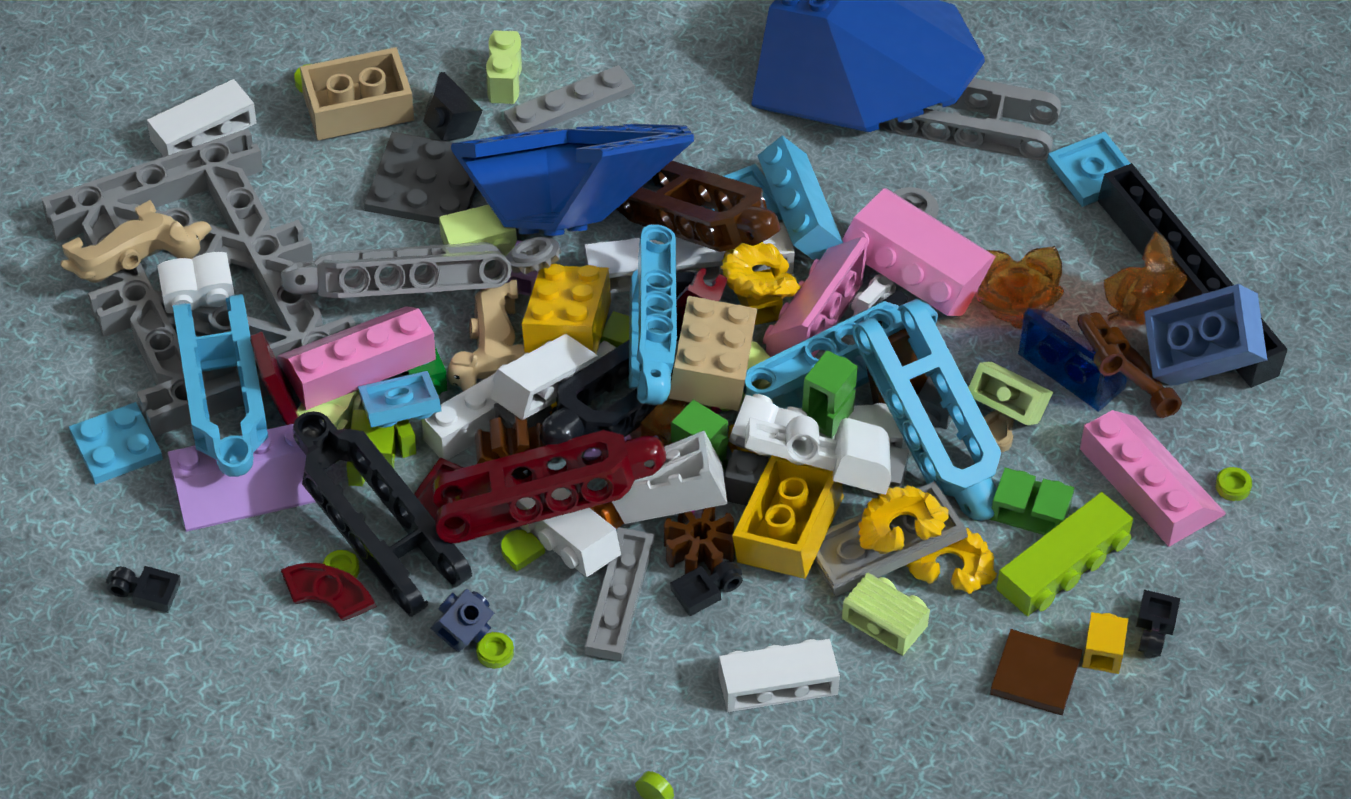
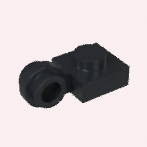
[670,561,743,616]
[106,566,181,613]
[1136,590,1181,658]

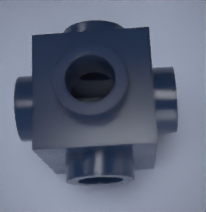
[430,589,495,652]

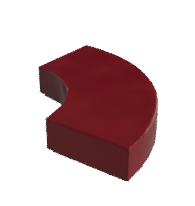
[281,563,377,621]

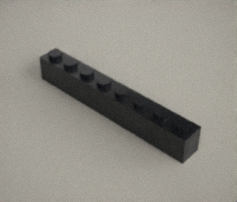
[1098,163,1288,388]

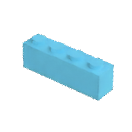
[757,135,843,260]

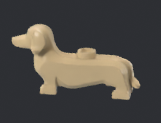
[61,200,212,283]
[448,280,525,391]

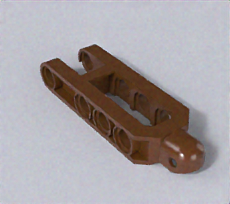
[617,161,781,252]

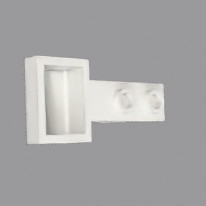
[745,416,891,495]

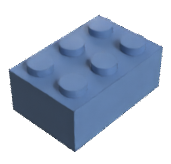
[1144,284,1267,386]

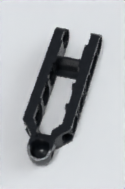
[540,326,681,449]
[293,411,472,617]

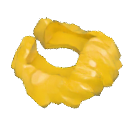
[720,242,801,300]
[858,485,949,554]
[906,527,997,594]

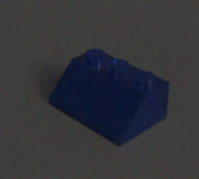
[1018,308,1127,412]

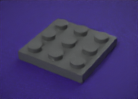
[364,131,477,225]

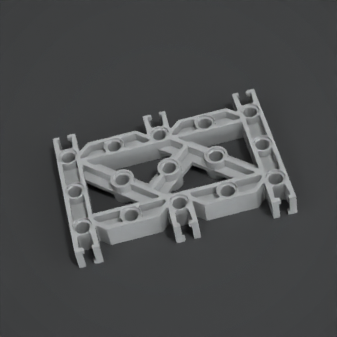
[41,128,355,437]

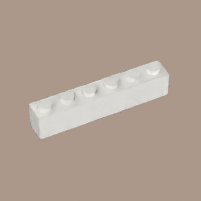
[585,222,795,293]

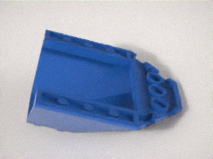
[751,0,985,132]
[451,123,694,236]

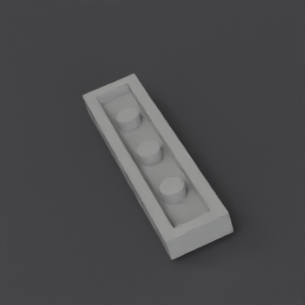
[504,65,635,133]
[585,527,654,662]

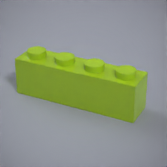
[996,492,1133,617]

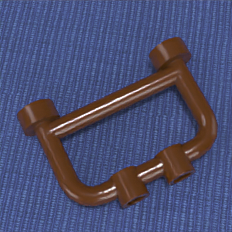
[1077,312,1182,418]

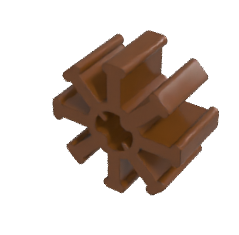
[475,416,548,479]
[664,506,736,575]

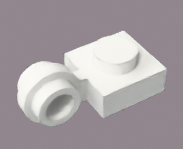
[851,274,896,316]

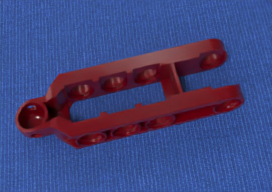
[432,430,667,543]

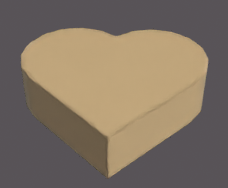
[984,410,1014,452]

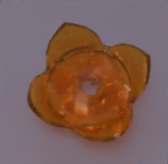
[1103,231,1187,325]
[975,246,1064,329]

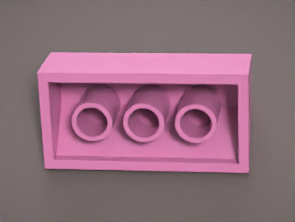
[842,188,996,316]
[763,237,868,357]
[277,306,436,410]
[1080,410,1226,547]

